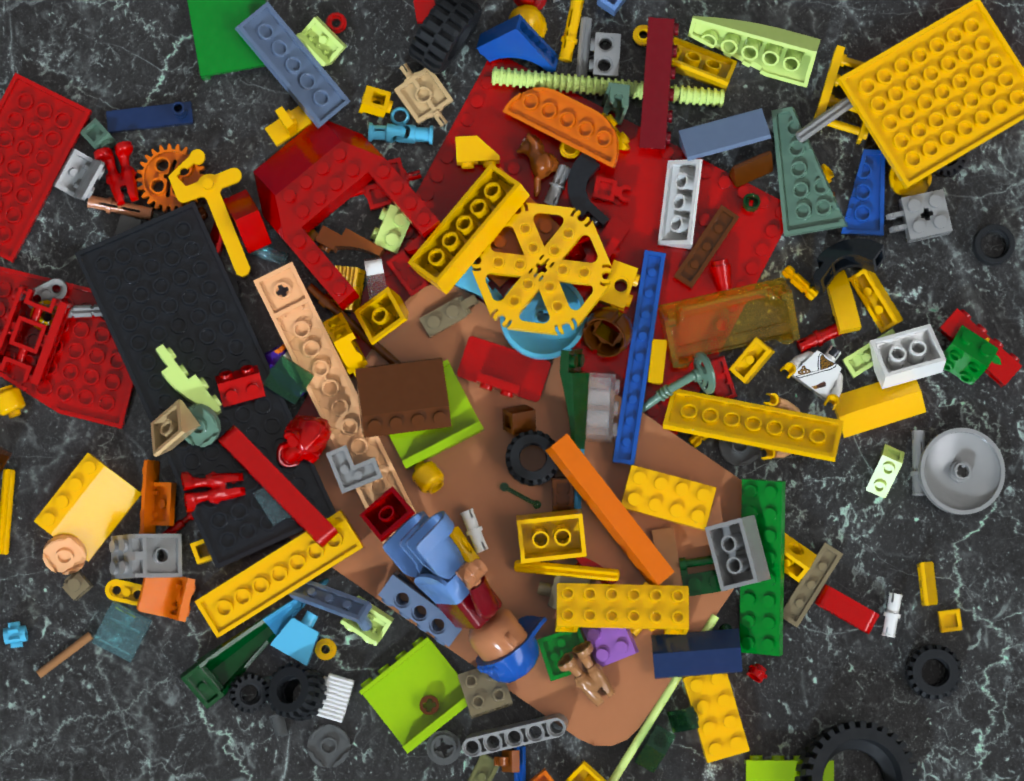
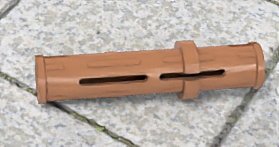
[87,195,154,220]

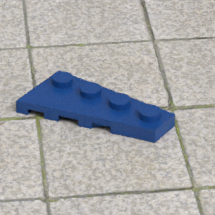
[840,149,885,236]

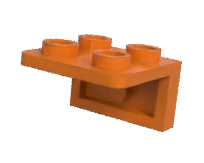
[137,576,196,622]

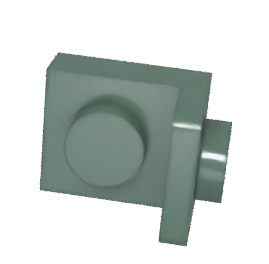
[80,118,117,150]

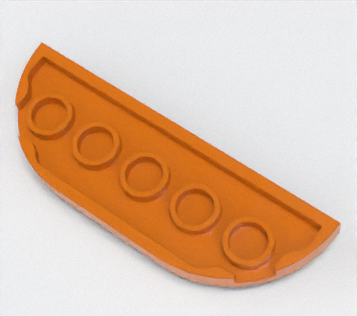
[502,87,619,168]

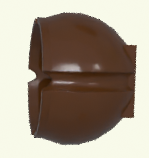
[583,305,633,357]

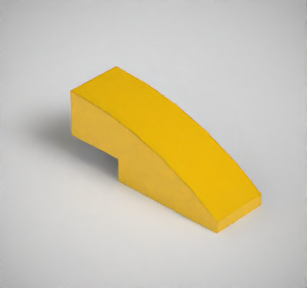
[827,270,861,335]

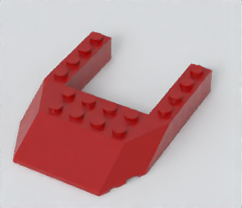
[253,121,440,310]

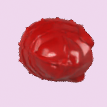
[276,415,331,468]

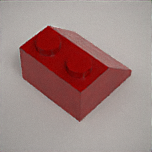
[360,486,415,542]

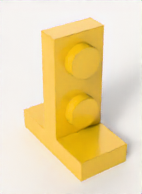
[265,106,312,147]

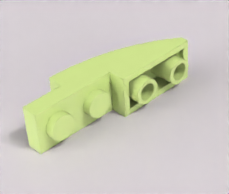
[156,344,222,415]

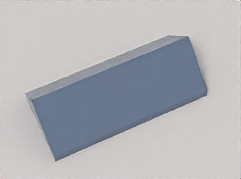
[679,108,771,161]

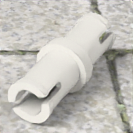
[460,508,489,554]
[881,592,903,638]

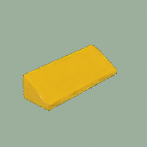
[848,269,903,333]

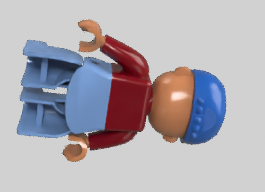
[383,511,548,683]

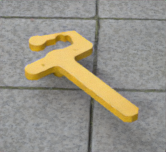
[168,149,251,277]

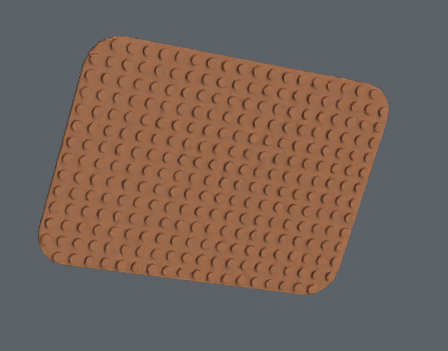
[290,284,742,746]

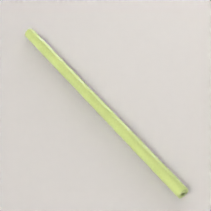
[608,614,719,781]

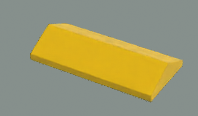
[833,380,926,438]

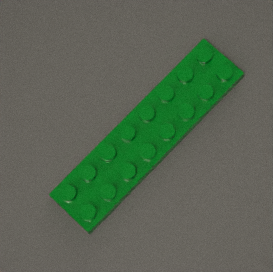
[739,478,786,656]

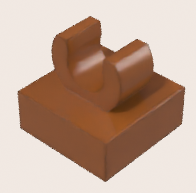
[494,750,520,773]

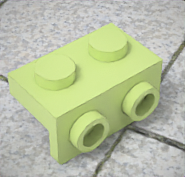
[296,16,347,66]
[370,204,410,254]
[340,595,394,646]

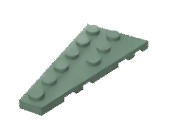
[771,107,848,237]

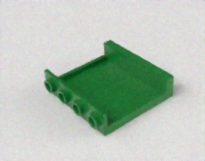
[187,0,267,81]

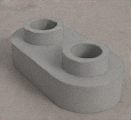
[27,278,67,309]

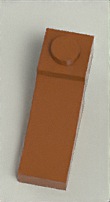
[315,225,385,259]

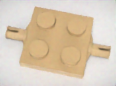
[394,63,453,127]

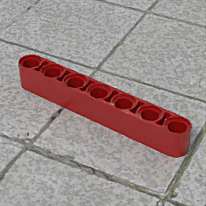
[218,425,338,548]

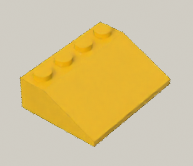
[34,453,141,562]

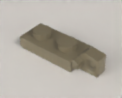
[419,294,478,338]

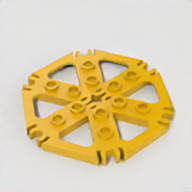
[472,202,612,336]

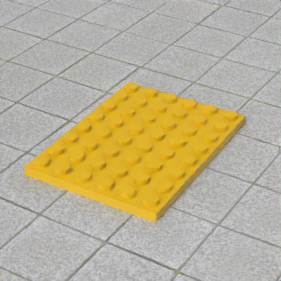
[837,0,1024,189]

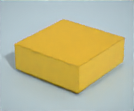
[937,608,963,633]

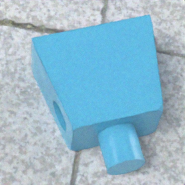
[270,610,320,666]

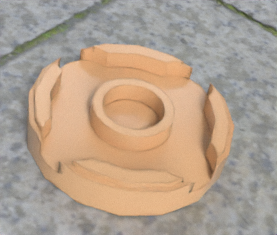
[43,535,87,575]

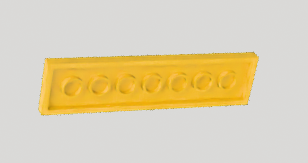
[663,389,844,462]
[194,509,365,638]

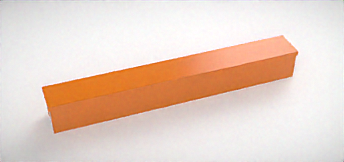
[545,433,675,586]

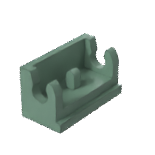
[602,82,630,125]

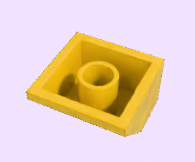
[354,287,409,345]

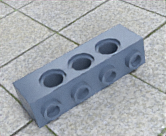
[378,570,463,647]

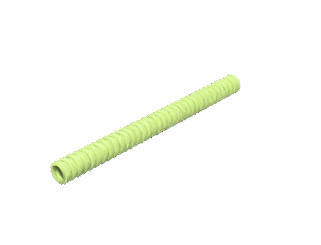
[491,66,725,108]

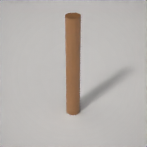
[36,631,94,678]

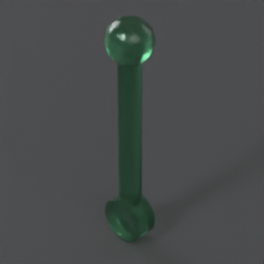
[500,483,541,509]

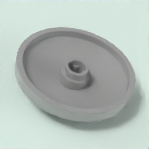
[918,428,1005,515]

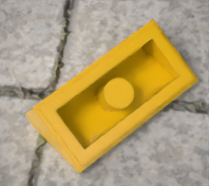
[729,337,775,384]
[648,339,667,385]
[917,561,938,606]

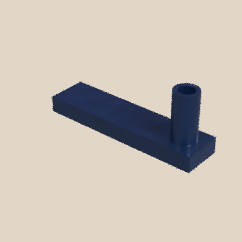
[106,101,194,134]

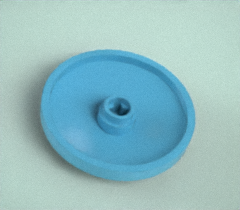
[500,275,587,360]

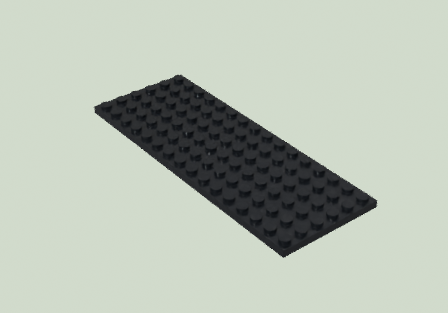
[75,202,336,569]

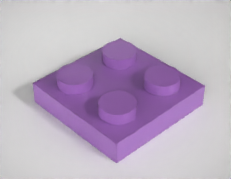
[582,628,639,667]

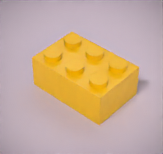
[516,509,587,563]

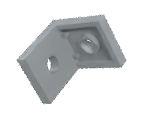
[109,534,182,579]

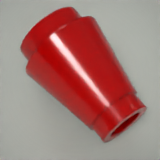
[710,258,731,291]

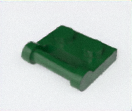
[678,555,727,597]

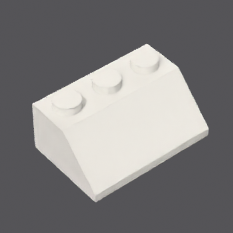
[869,324,946,389]

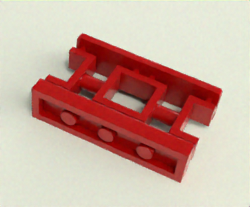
[0,285,73,386]

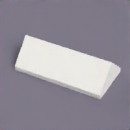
[658,159,703,249]

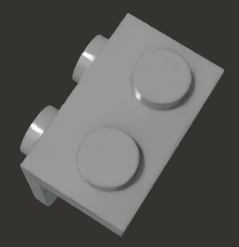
[53,148,105,201]

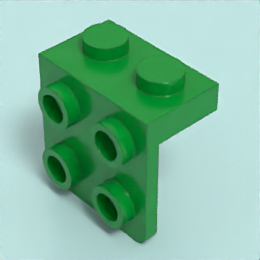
[943,325,998,385]

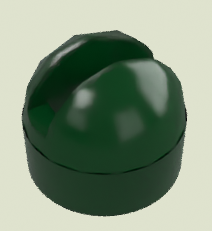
[743,193,761,212]

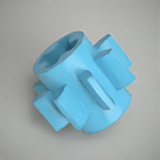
[3,621,28,648]

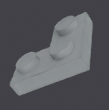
[326,445,383,494]

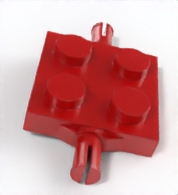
[351,157,422,211]

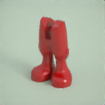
[94,141,139,206]
[181,472,246,513]

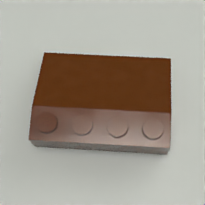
[355,358,451,438]

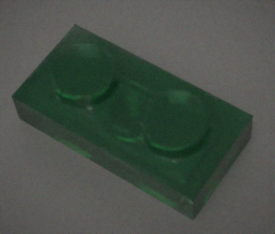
[667,706,699,733]

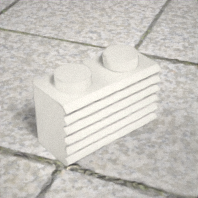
[317,673,355,723]

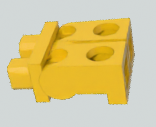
[322,312,368,377]

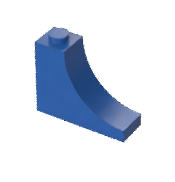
[477,14,559,72]

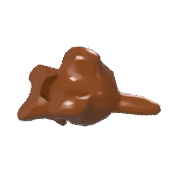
[516,133,559,197]

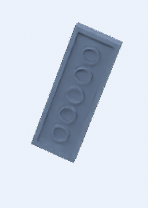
[235,1,350,128]

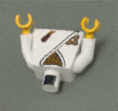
[780,346,843,410]

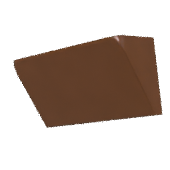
[729,150,773,187]

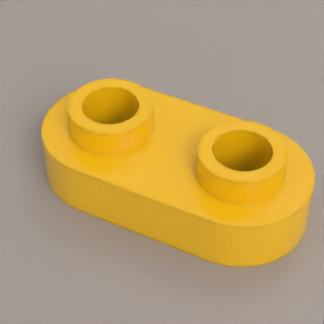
[105,579,142,606]

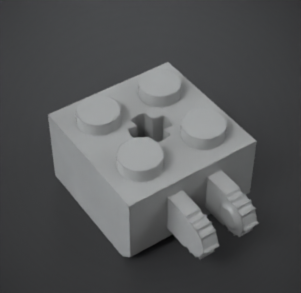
[886,189,953,243]

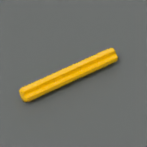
[0,469,15,555]

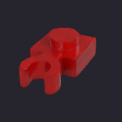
[592,176,632,202]

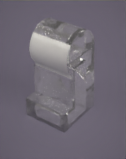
[364,257,387,299]

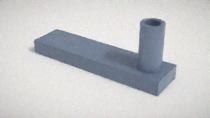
[289,580,373,631]

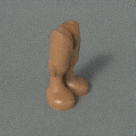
[557,641,615,707]

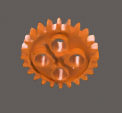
[136,143,205,213]

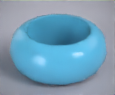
[390,107,410,125]

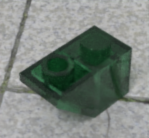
[634,724,676,773]

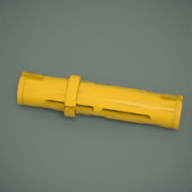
[558,0,584,63]

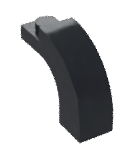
[567,153,609,228]
[813,238,886,293]

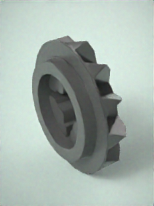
[426,730,461,765]

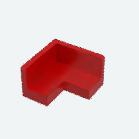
[223,189,272,253]

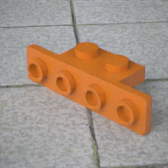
[139,460,176,534]

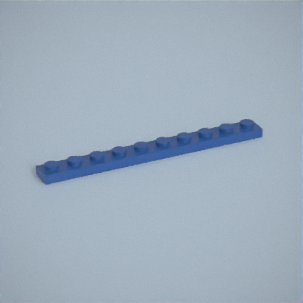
[612,250,666,466]

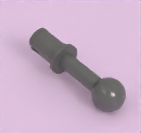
[263,675,289,738]

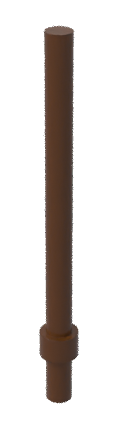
[306,283,401,364]

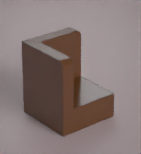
[502,405,536,435]

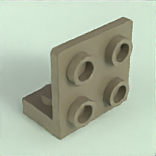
[458,668,513,719]

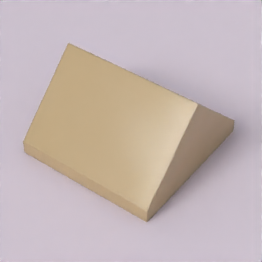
[151,399,201,457]

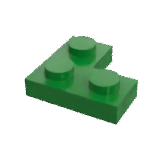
[537,628,584,681]

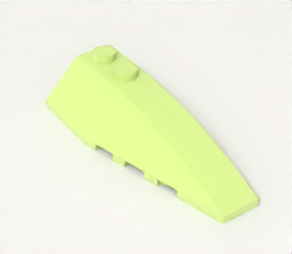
[688,16,821,88]

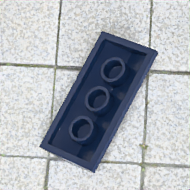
[651,628,743,679]

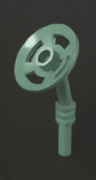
[642,352,716,413]

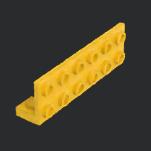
[555,583,689,635]

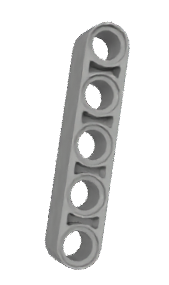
[462,713,568,757]

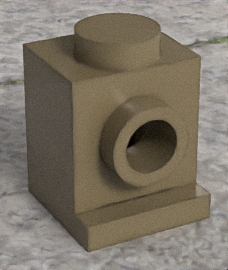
[62,570,94,601]

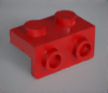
[215,365,266,408]

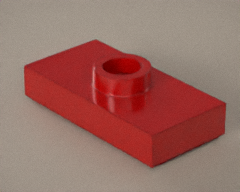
[386,249,428,297]
[703,355,737,399]

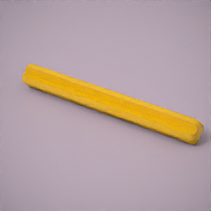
[514,560,620,581]

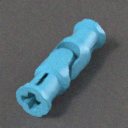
[368,122,434,145]

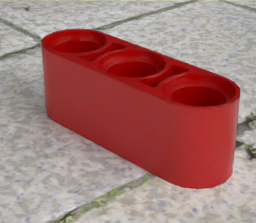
[814,584,880,634]

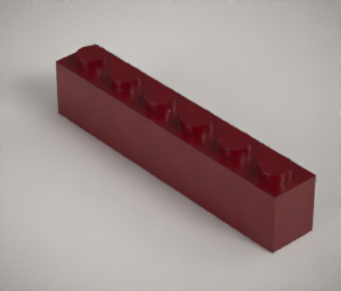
[639,16,679,149]

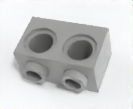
[589,32,621,80]

